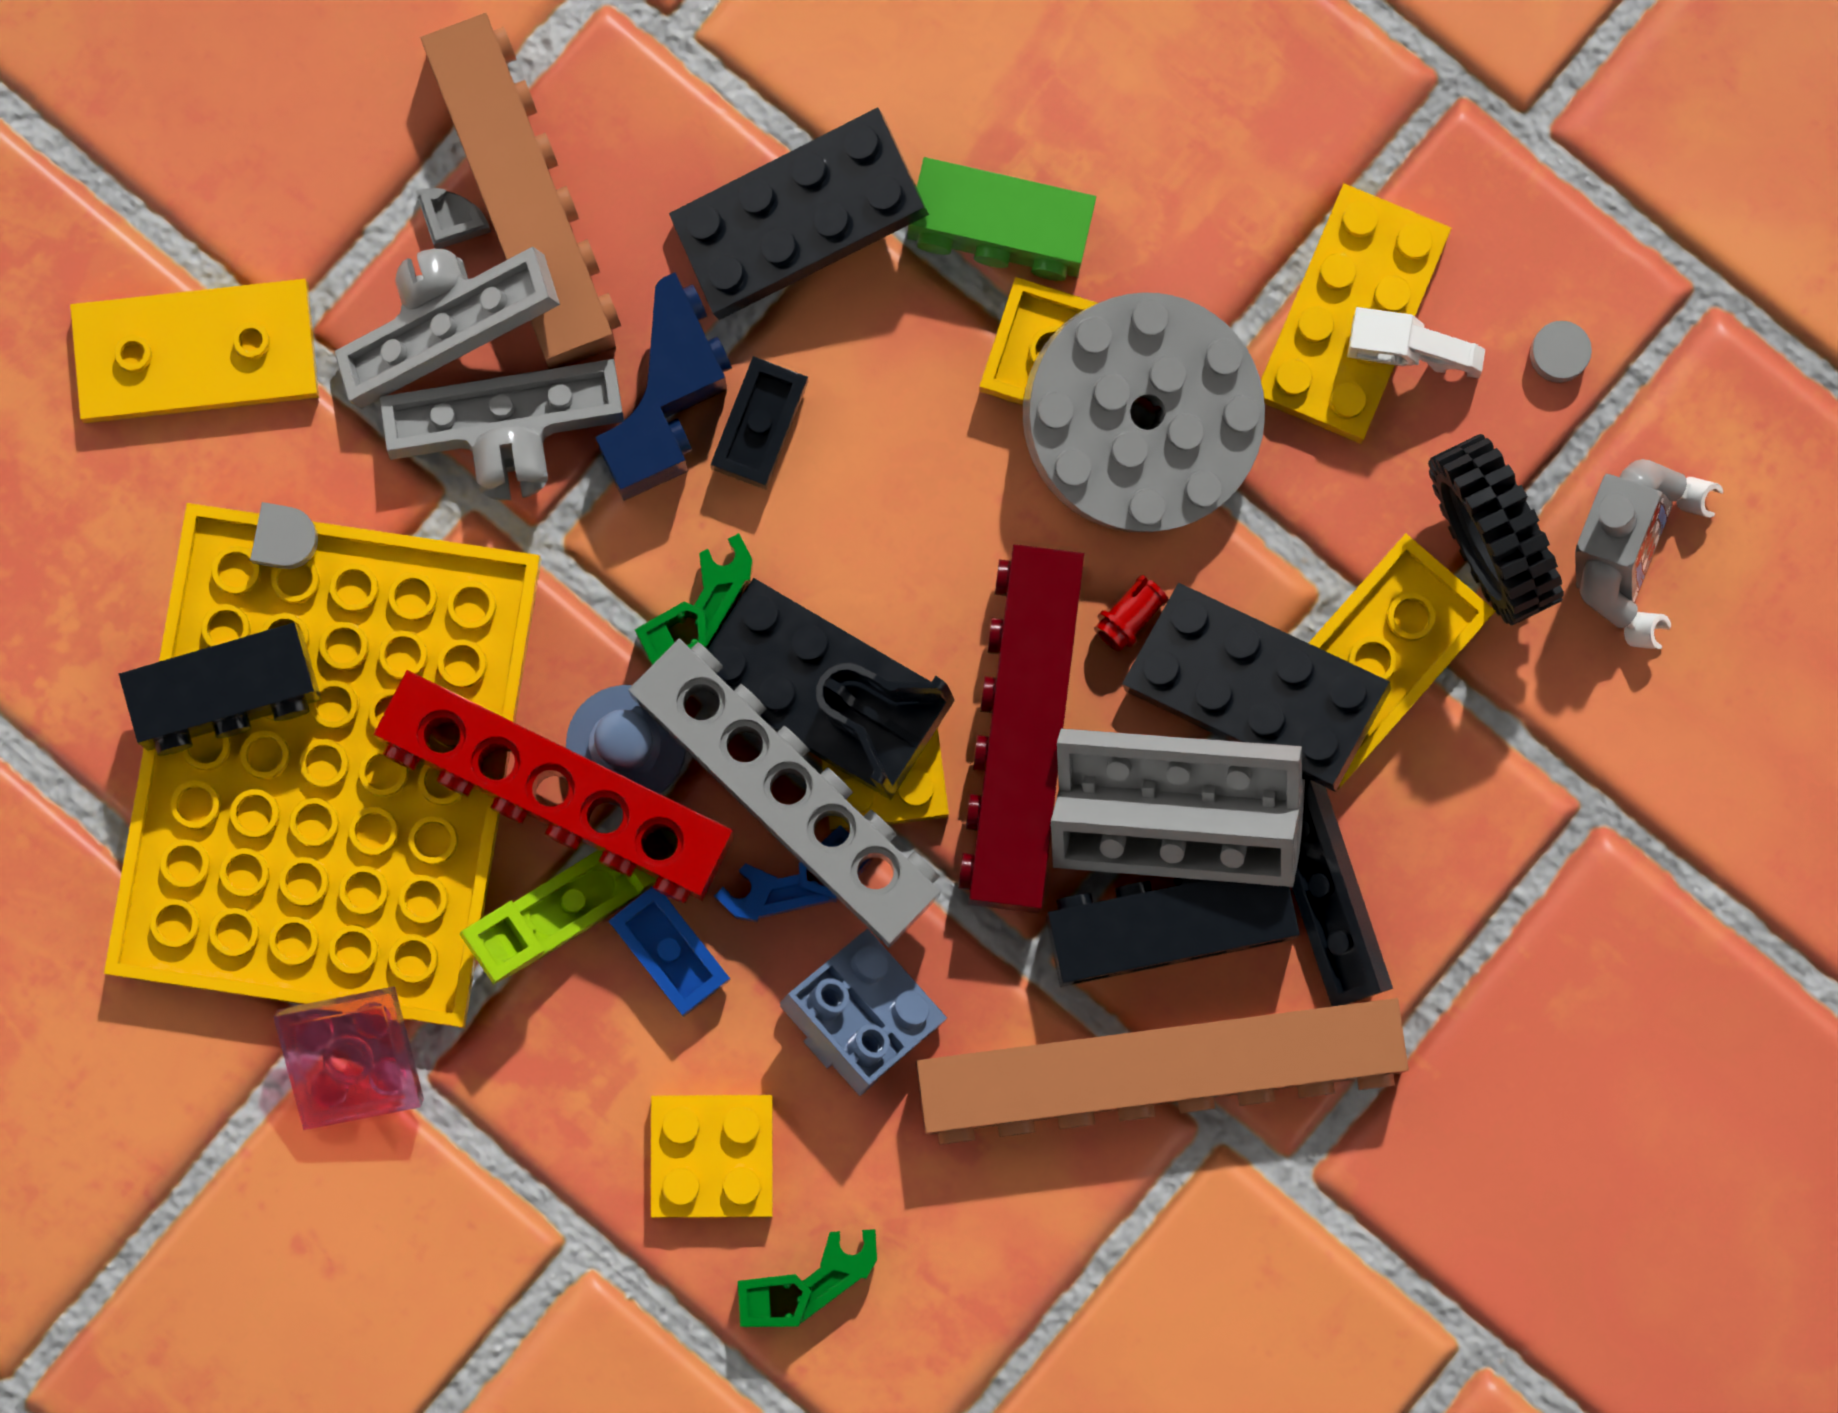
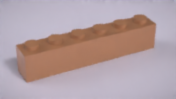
[420,13,621,369]

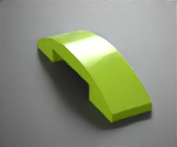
[460,829,678,984]

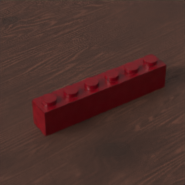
[958,544,1085,914]

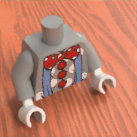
[1575,459,1723,649]

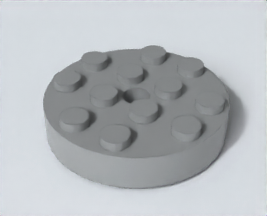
[1023,293,1265,532]

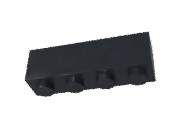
[1045,878,1300,987]

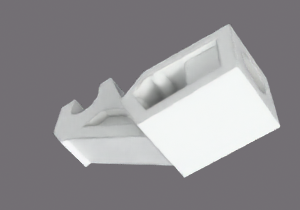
[1347,307,1485,378]

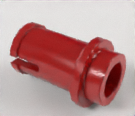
[1094,575,1169,652]

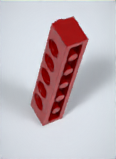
[373,670,735,904]

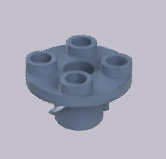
[566,685,686,805]

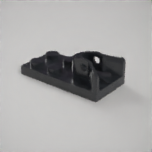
[707,578,955,800]

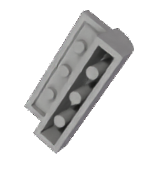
[1051,729,1305,887]

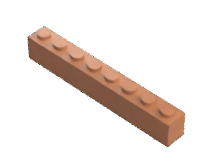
[916,998,1409,1145]

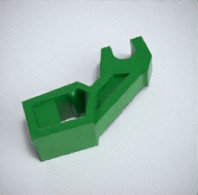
[635,533,753,665]
[738,1229,877,1327]

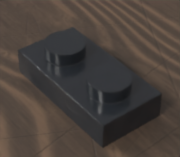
[710,356,809,490]

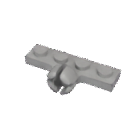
[335,247,560,408]

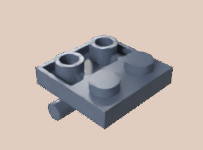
[780,928,947,1096]

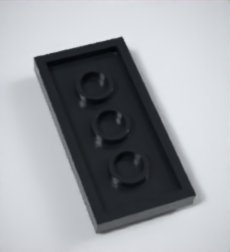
[669,107,929,320]
[1122,583,1391,792]

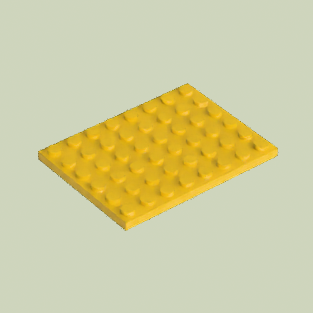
[104,503,542,1029]

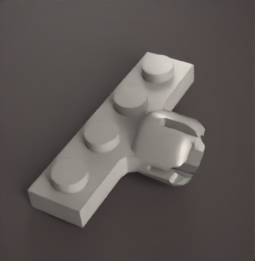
[380,359,624,500]

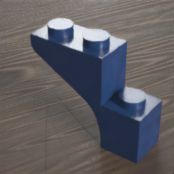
[596,272,732,501]

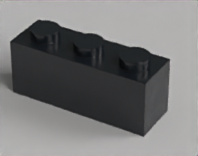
[119,622,322,756]

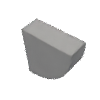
[416,188,491,249]

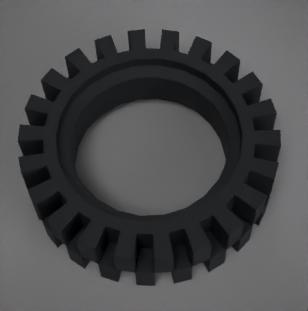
[1428,434,1564,626]

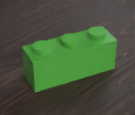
[907,157,1097,281]

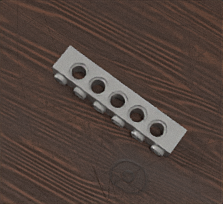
[628,638,941,948]

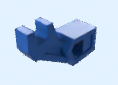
[714,825,873,922]

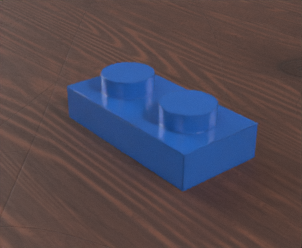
[608,885,731,1017]

